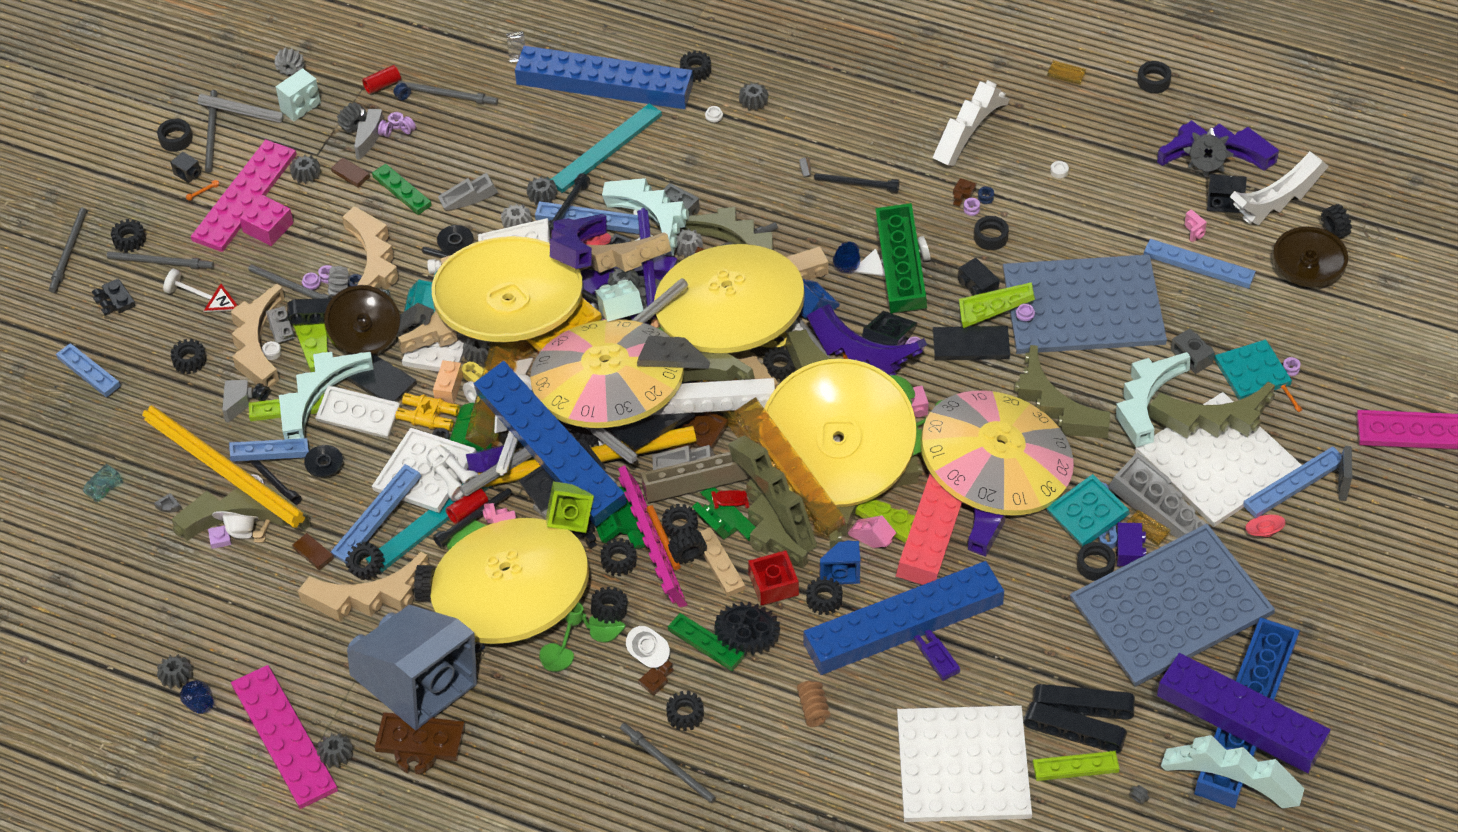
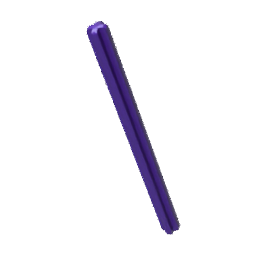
[637,208,657,320]

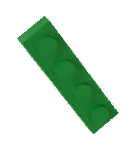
[372,163,432,215]
[668,613,744,671]

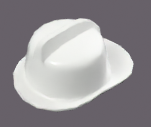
[212,511,259,539]
[626,626,670,668]

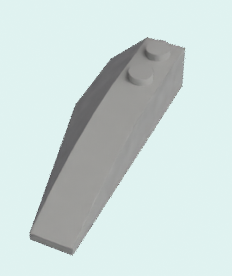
[1108,452,1206,538]

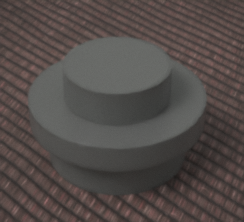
[1129,785,1150,804]

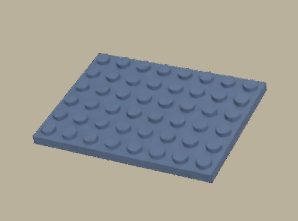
[1002,255,1167,354]
[1070,524,1275,687]

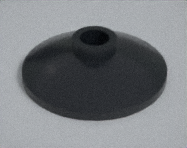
[437,225,473,254]
[304,445,343,477]

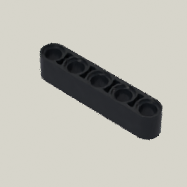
[287,298,332,324]
[1032,684,1135,720]
[1023,702,1127,753]

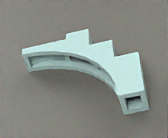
[602,178,689,256]
[279,352,373,439]
[1116,352,1190,447]
[1161,735,1305,809]

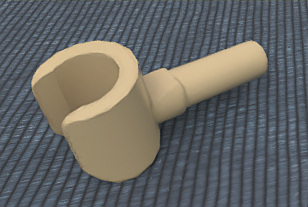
[253,519,270,543]

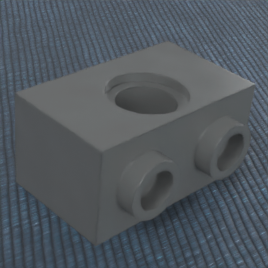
[1171,328,1215,374]

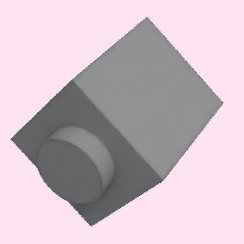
[222,380,253,422]

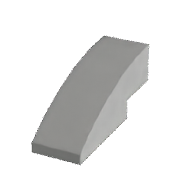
[354,109,384,160]
[438,172,498,210]
[652,445,715,470]

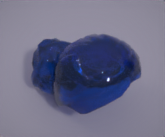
[833,241,861,273]
[180,680,214,714]

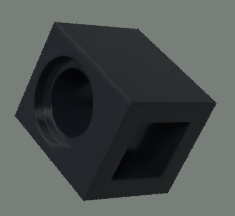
[170,152,201,183]

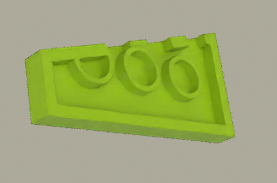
[959,282,1035,328]
[292,323,328,372]
[855,499,915,543]

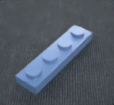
[56,343,120,397]
[229,438,309,461]

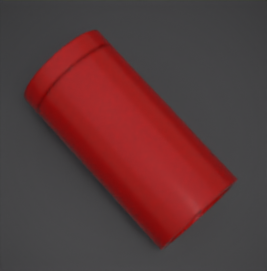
[362,65,401,95]
[446,488,488,524]

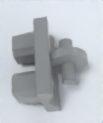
[266,306,295,343]

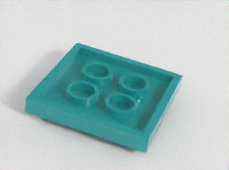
[1214,339,1292,400]
[1046,474,1130,547]

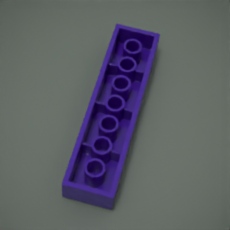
[1157,653,1331,774]

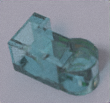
[83,464,123,502]

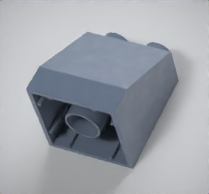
[347,605,477,730]

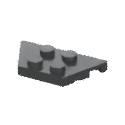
[637,336,710,369]

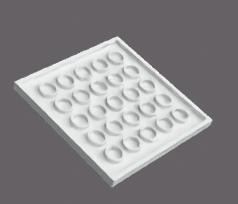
[1135,392,1302,527]
[897,706,1032,822]

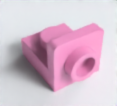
[1184,209,1207,242]
[483,503,516,523]

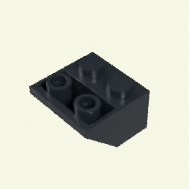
[1207,173,1247,213]

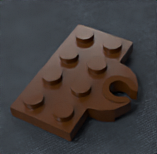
[663,412,729,451]
[374,712,465,774]

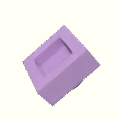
[208,526,231,549]

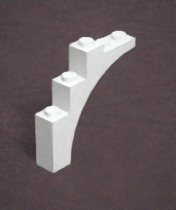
[933,80,1010,166]
[1230,151,1329,226]

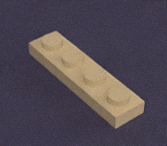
[700,527,745,597]

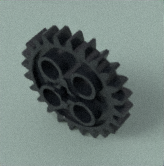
[714,602,780,655]

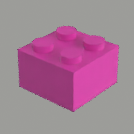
[240,195,294,246]

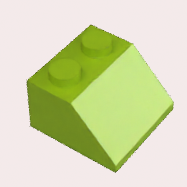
[546,481,594,533]

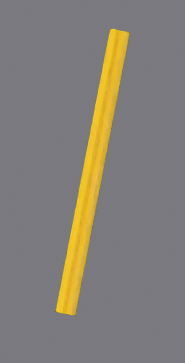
[142,405,305,528]
[477,426,696,487]

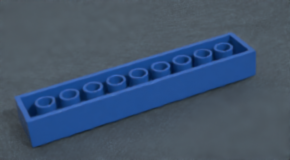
[515,46,693,109]
[473,361,627,526]
[803,561,1004,675]
[1194,617,1300,808]

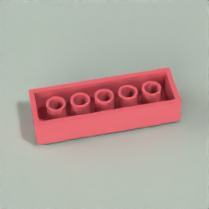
[896,474,963,585]

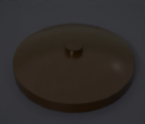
[1273,226,1348,287]
[324,285,400,356]

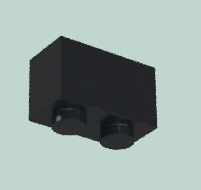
[958,257,1000,296]

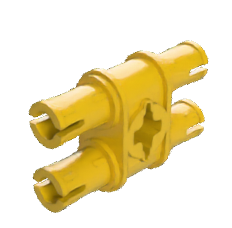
[395,393,460,431]

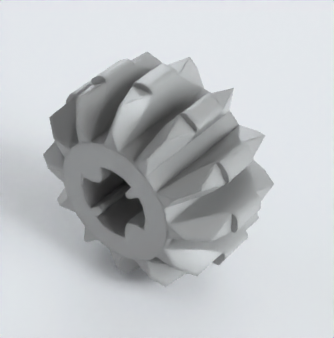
[274,47,304,76]
[501,203,532,228]
[674,228,703,258]
[328,266,348,296]

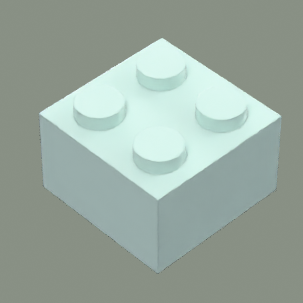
[276,68,321,121]
[595,280,643,322]

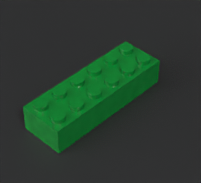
[875,203,927,313]

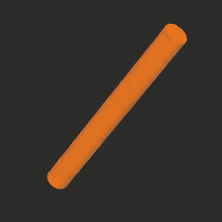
[647,505,681,570]

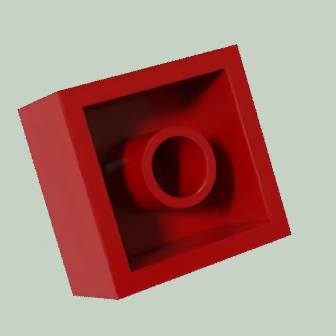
[748,550,799,606]

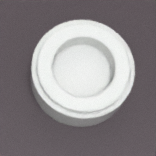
[1050,161,1069,178]
[262,341,281,360]

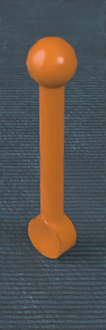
[186,180,219,201]
[1281,385,1302,412]

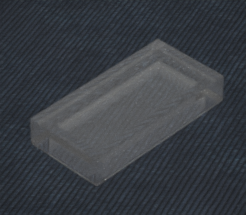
[506,31,525,62]

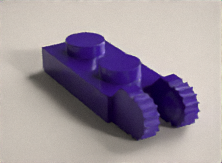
[914,629,960,681]

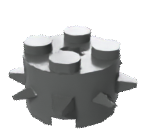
[1183,127,1233,177]

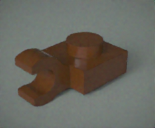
[953,178,977,207]
[639,660,674,696]

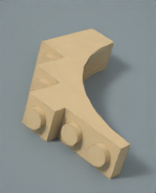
[342,206,399,290]
[579,232,671,273]
[398,255,457,354]
[231,284,285,388]
[298,552,429,621]

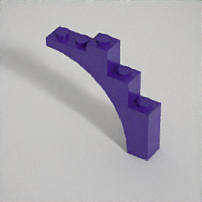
[1157,120,1279,171]
[549,214,606,269]
[580,255,677,304]
[807,304,928,375]
[968,506,1006,557]

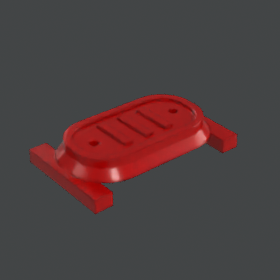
[711,490,749,509]

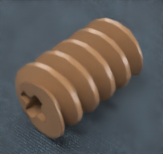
[797,681,831,727]

